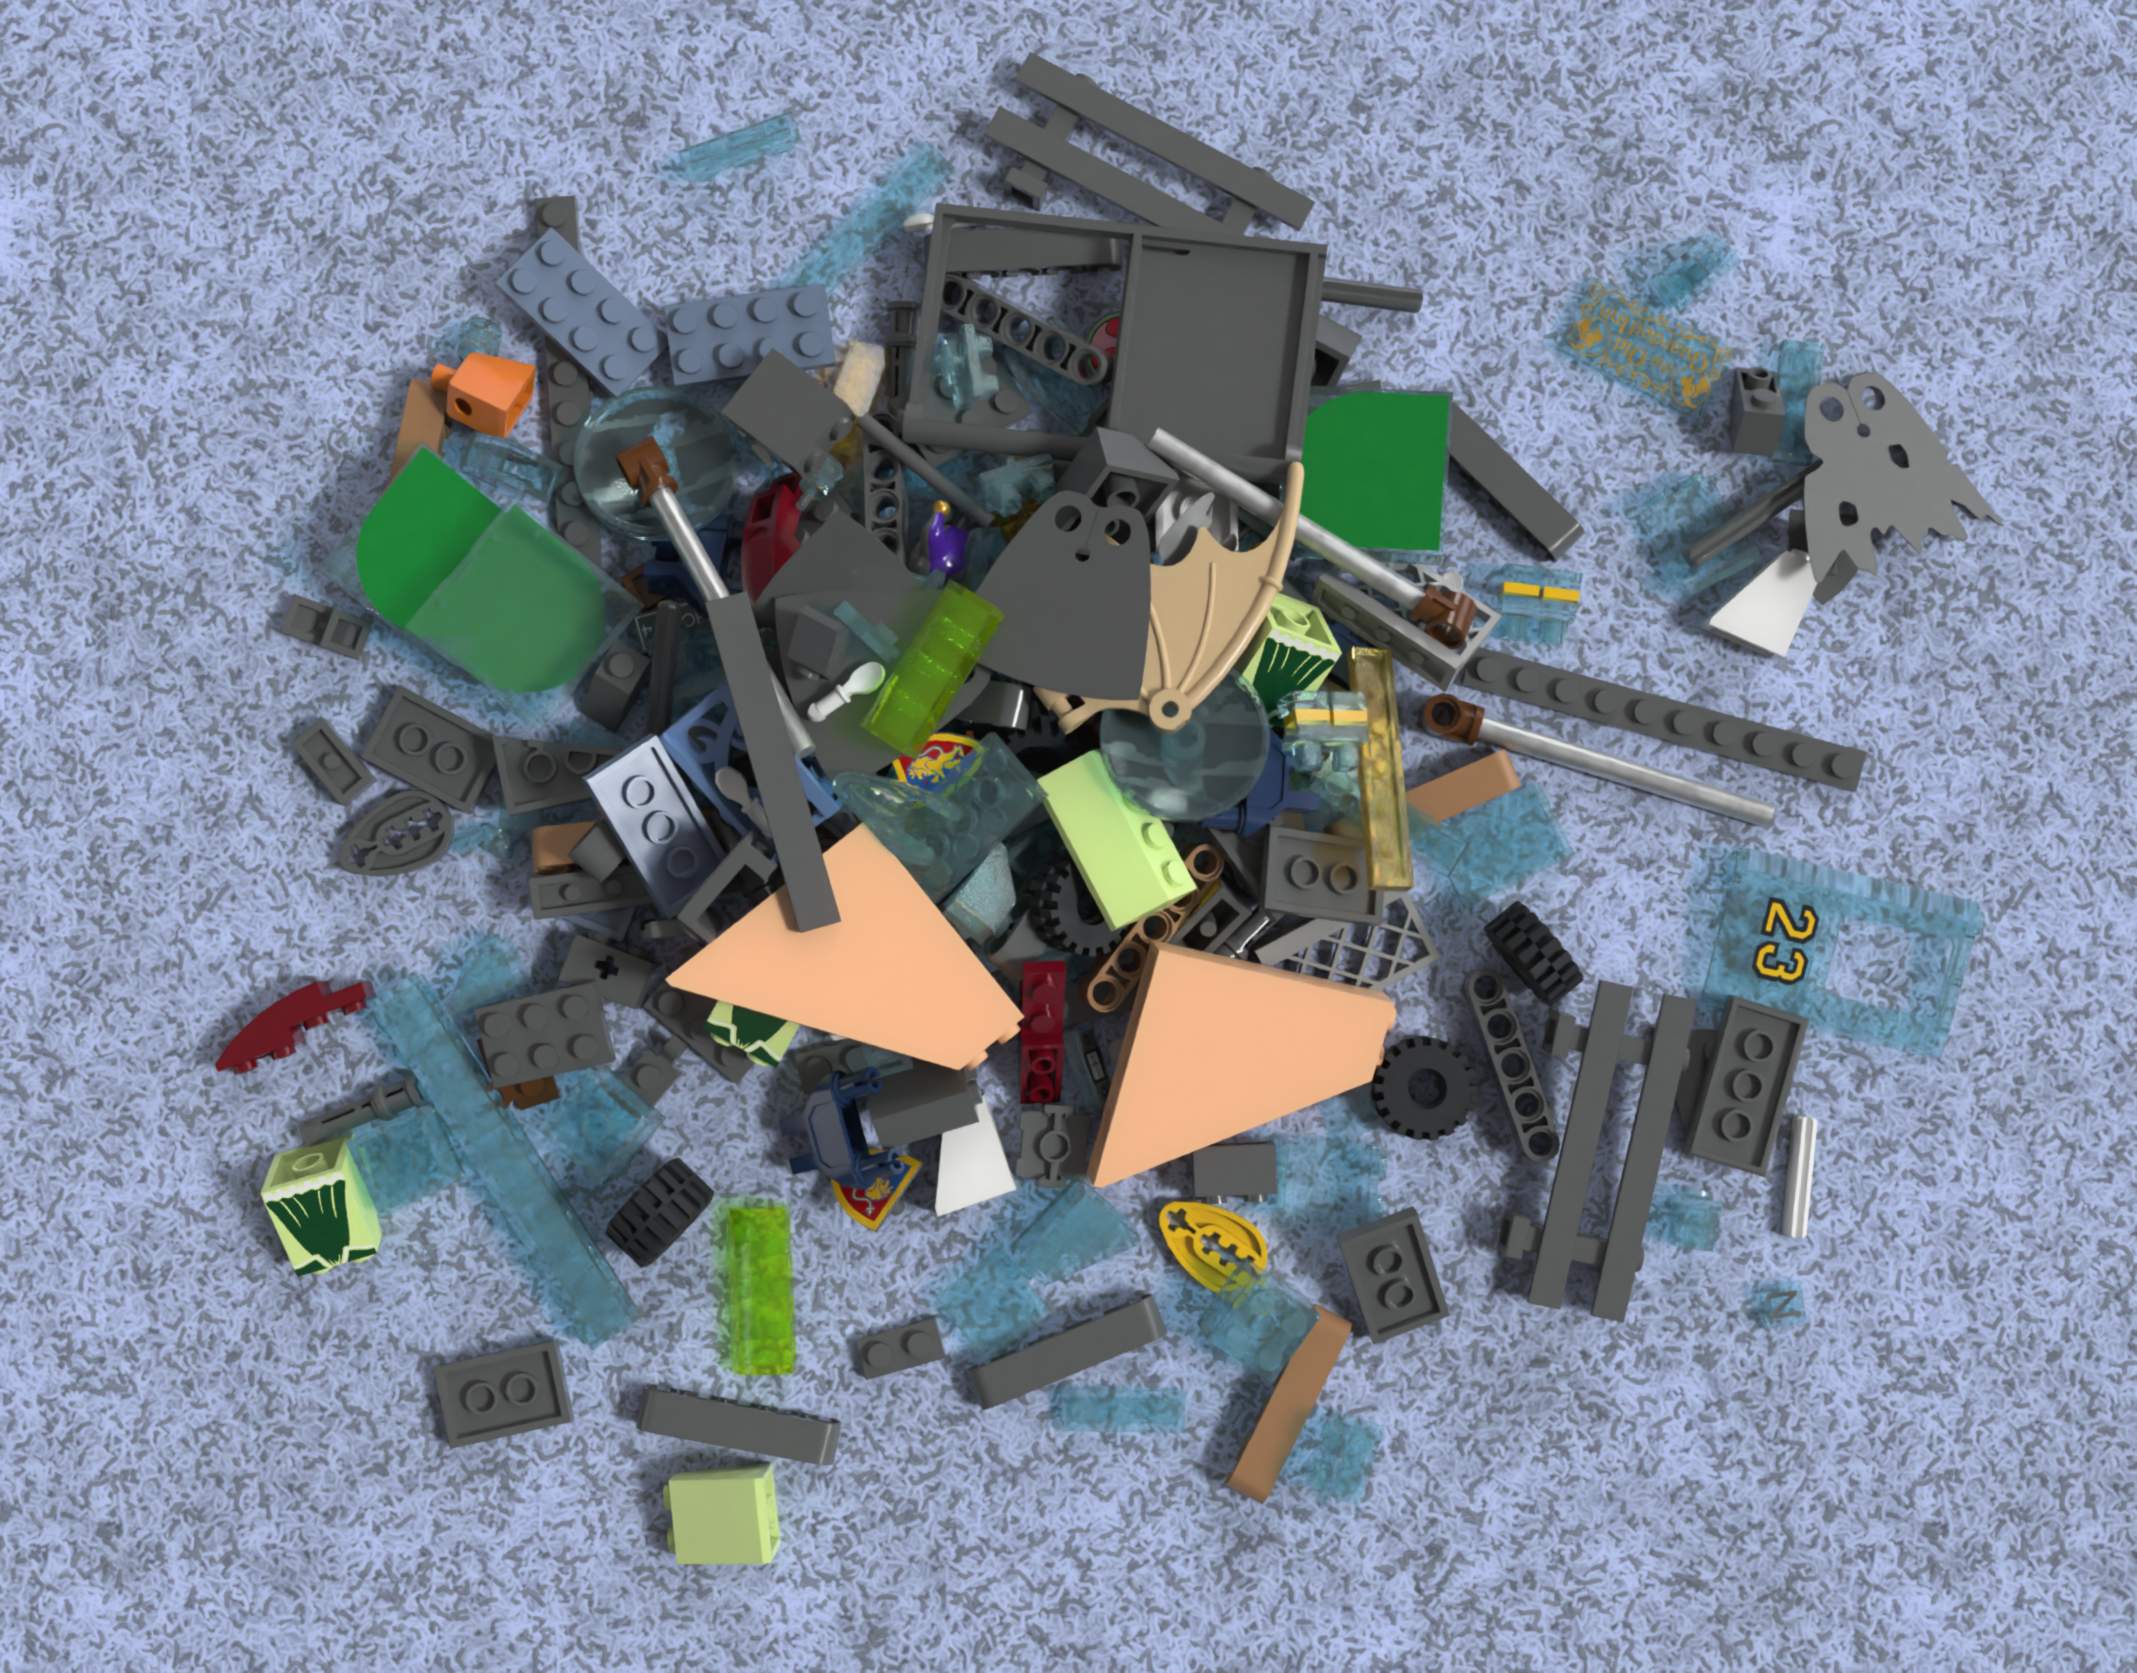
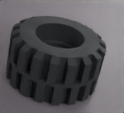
[605,1157,715,1268]

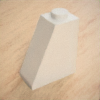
[1701,549,1818,660]
[935,1094,1017,1217]

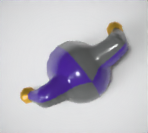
[907,500,979,627]

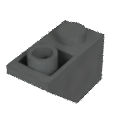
[1728,367,1786,457]

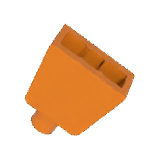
[430,352,536,442]

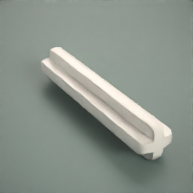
[1782,1116,1817,1238]

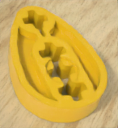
[1159,1200,1267,1294]

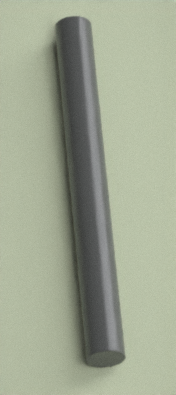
[856,412,995,529]

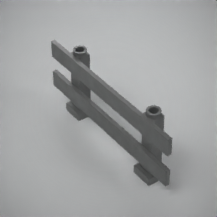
[984,52,1315,236]
[1497,979,1697,1323]

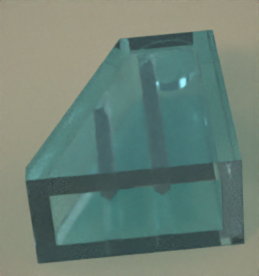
[1010,1175,1142,1287]

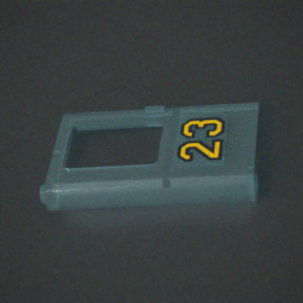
[1697,846,1985,1059]

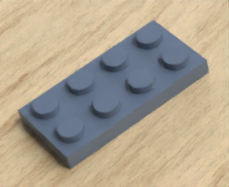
[494,227,669,401]
[664,283,837,389]
[581,733,726,920]

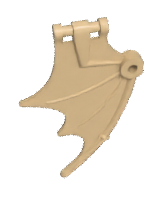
[1033,462,1305,735]

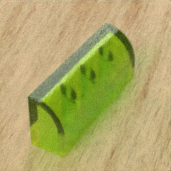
[859,580,1006,760]
[725,1204,797,1375]

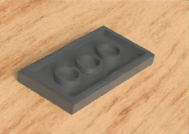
[1683,995,1810,1177]

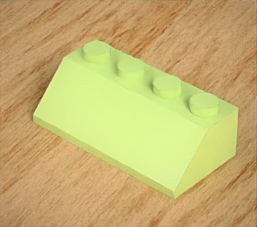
[1033,747,1197,932]

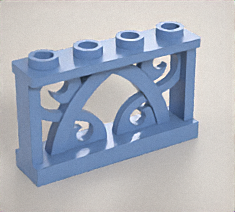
[659,680,850,845]

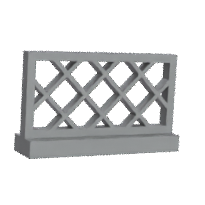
[1309,546,1502,692]
[1251,869,1441,991]

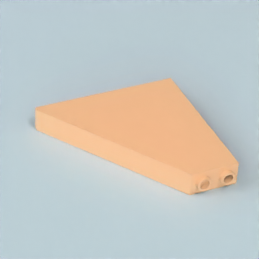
[665,820,1024,1071]
[1087,940,1396,1188]

